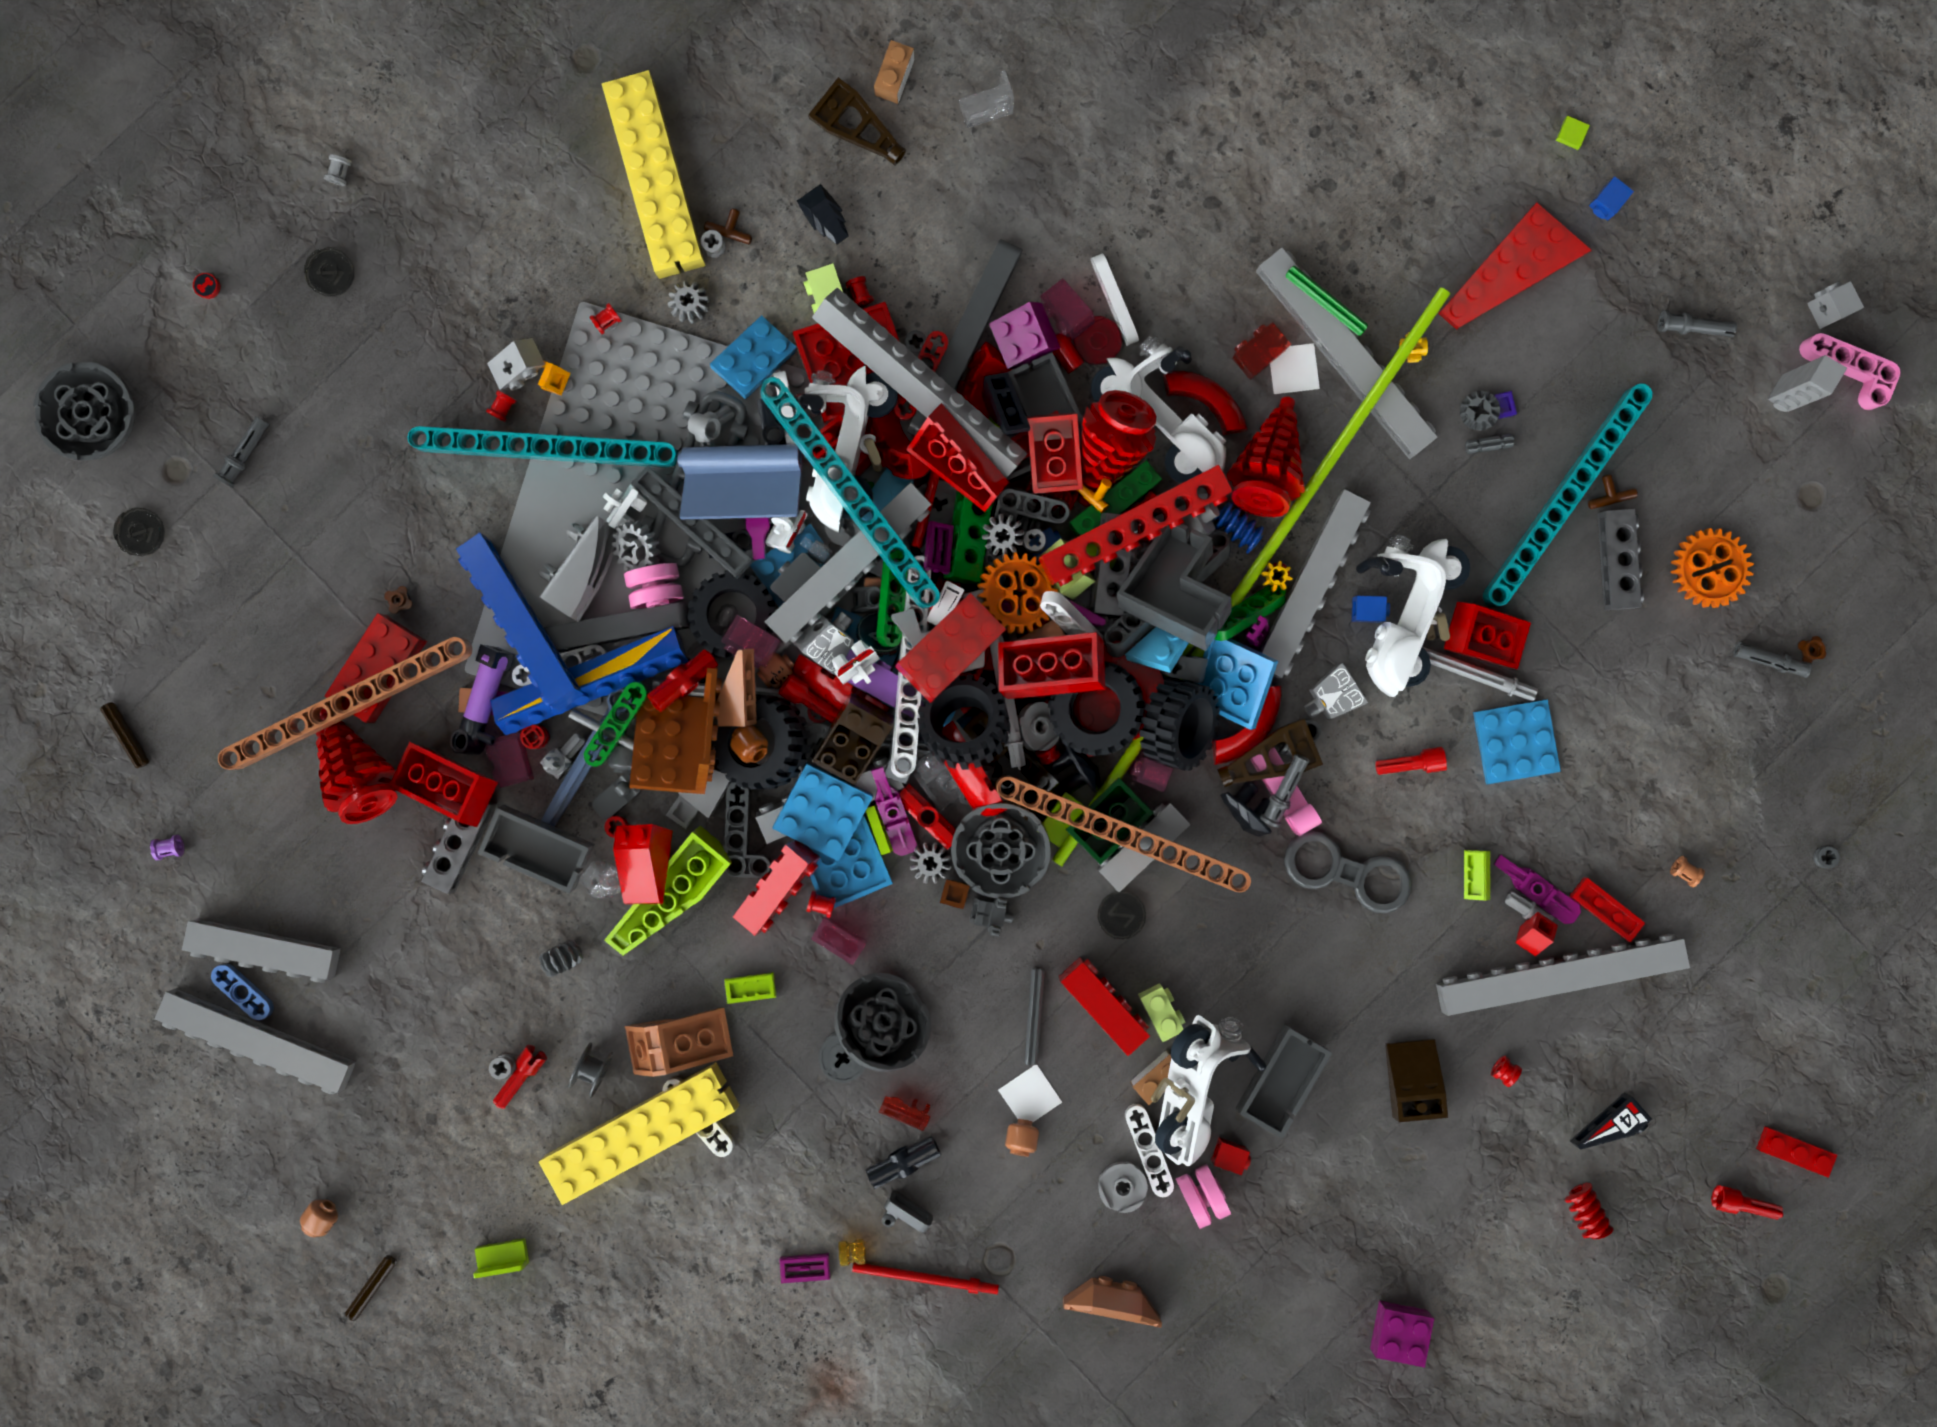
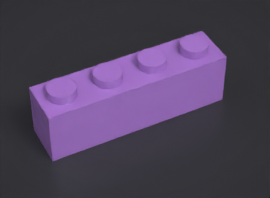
[846,649,924,718]

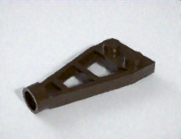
[808,77,906,166]
[1217,718,1323,787]

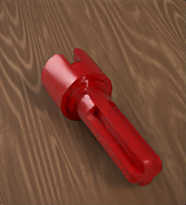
[778,674,839,723]
[1375,747,1447,775]
[493,1045,547,1109]
[1711,1185,1784,1220]

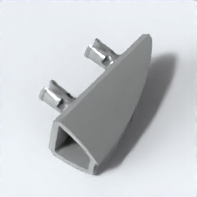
[539,515,617,622]

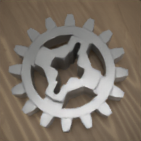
[611,521,661,571]

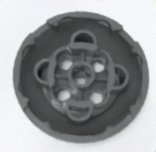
[33,362,136,461]
[951,801,1051,898]
[834,973,931,1072]

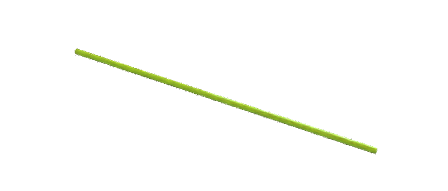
[1052,287,1450,867]

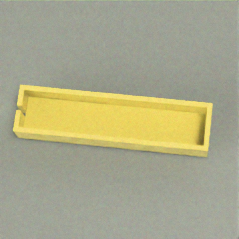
[601,70,706,279]
[539,1062,740,1205]

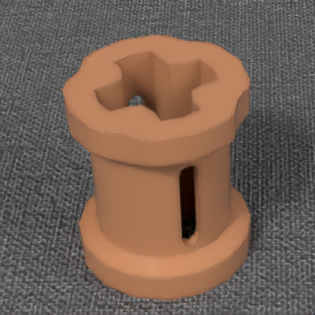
[1670,856,1705,887]

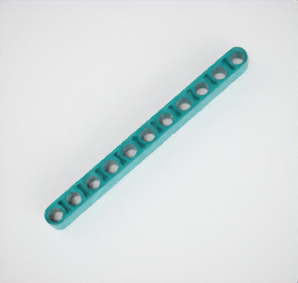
[760,377,940,608]
[1483,384,1653,607]
[407,426,678,468]

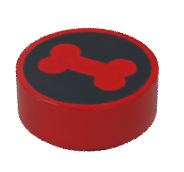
[193,273,221,299]

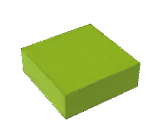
[1555,116,1590,150]

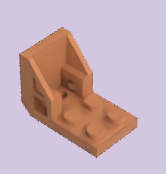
[625,1008,733,1077]

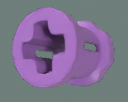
[150,835,184,860]

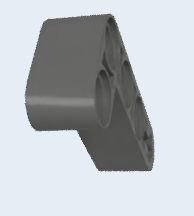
[724,783,773,878]

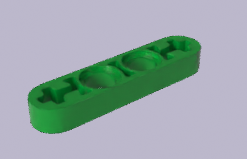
[876,550,908,647]
[1214,585,1286,641]
[584,682,648,767]

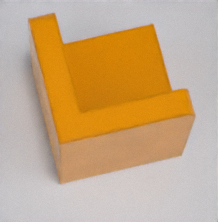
[538,361,571,396]

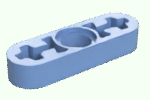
[211,964,274,1020]

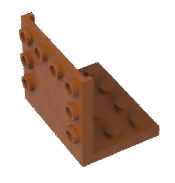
[629,668,722,794]

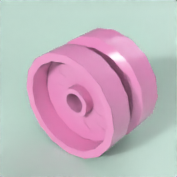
[624,563,684,609]
[1176,1164,1231,1229]

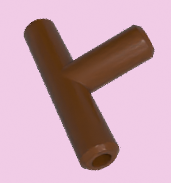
[704,208,752,245]
[1588,474,1638,510]

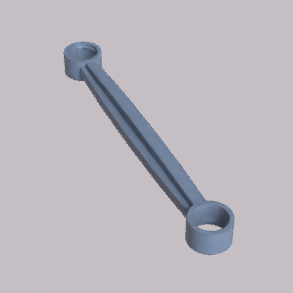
[541,688,634,827]

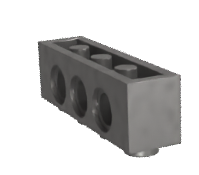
[1598,509,1644,611]
[1090,513,1138,616]
[421,801,497,894]

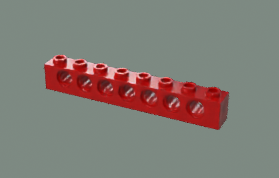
[1038,465,1232,587]

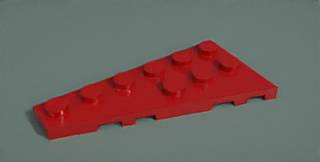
[1438,202,1592,330]

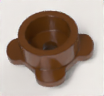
[384,586,413,614]
[1798,636,1826,663]

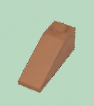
[716,648,757,727]

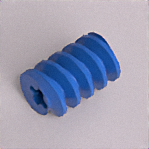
[1212,501,1265,554]

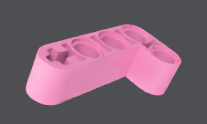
[1799,333,1901,410]
[1250,747,1322,836]

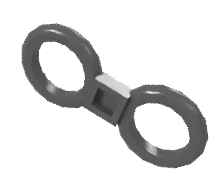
[1284,831,1412,914]

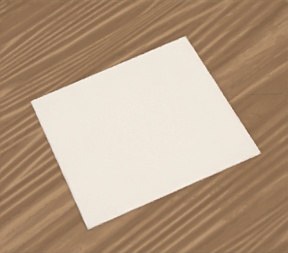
[1268,343,1320,394]
[998,1065,1062,1123]

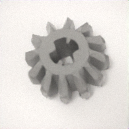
[667,280,710,323]
[982,513,1025,555]
[910,842,951,884]

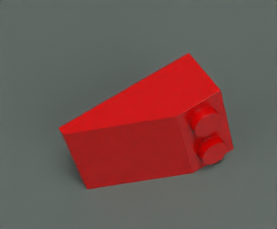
[1026,412,1083,494]
[1444,602,1531,670]
[613,824,673,904]

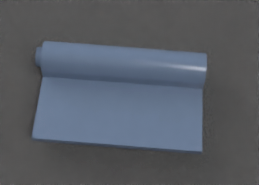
[678,444,803,520]

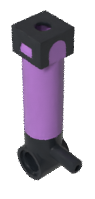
[450,644,515,755]

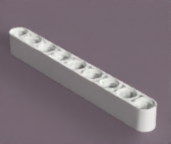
[891,556,931,778]

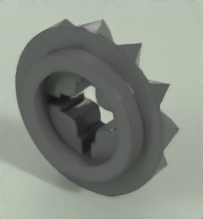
[1460,391,1500,430]

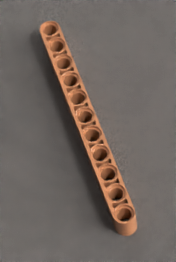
[218,637,473,770]
[995,775,1251,893]

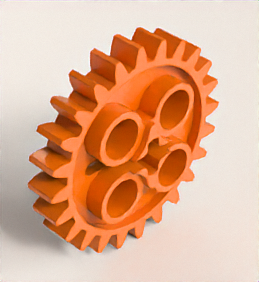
[1670,528,1754,608]
[977,552,1058,634]

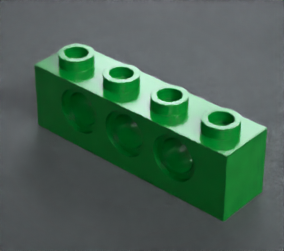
[1068,460,1162,537]
[943,490,995,585]

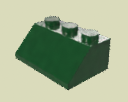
[1065,777,1153,865]

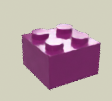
[989,302,1060,369]
[1370,1300,1434,1368]

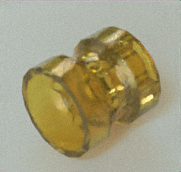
[838,1239,866,1267]

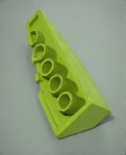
[604,825,732,956]

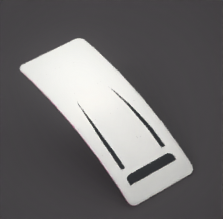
[926,581,964,625]

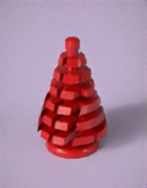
[1079,390,1157,506]
[1227,396,1305,518]
[316,708,398,824]

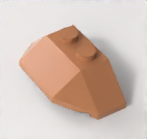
[1063,1276,1162,1328]

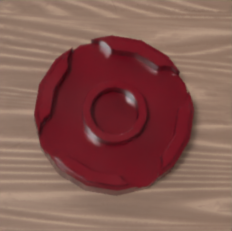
[1073,316,1122,366]

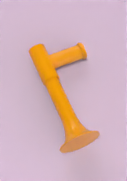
[1076,478,1112,513]

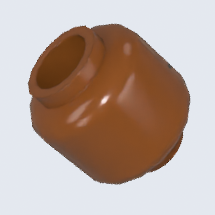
[730,725,768,763]

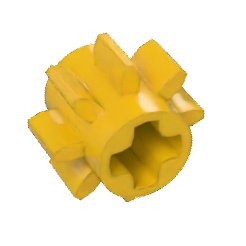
[1399,332,1428,363]
[1261,561,1293,592]

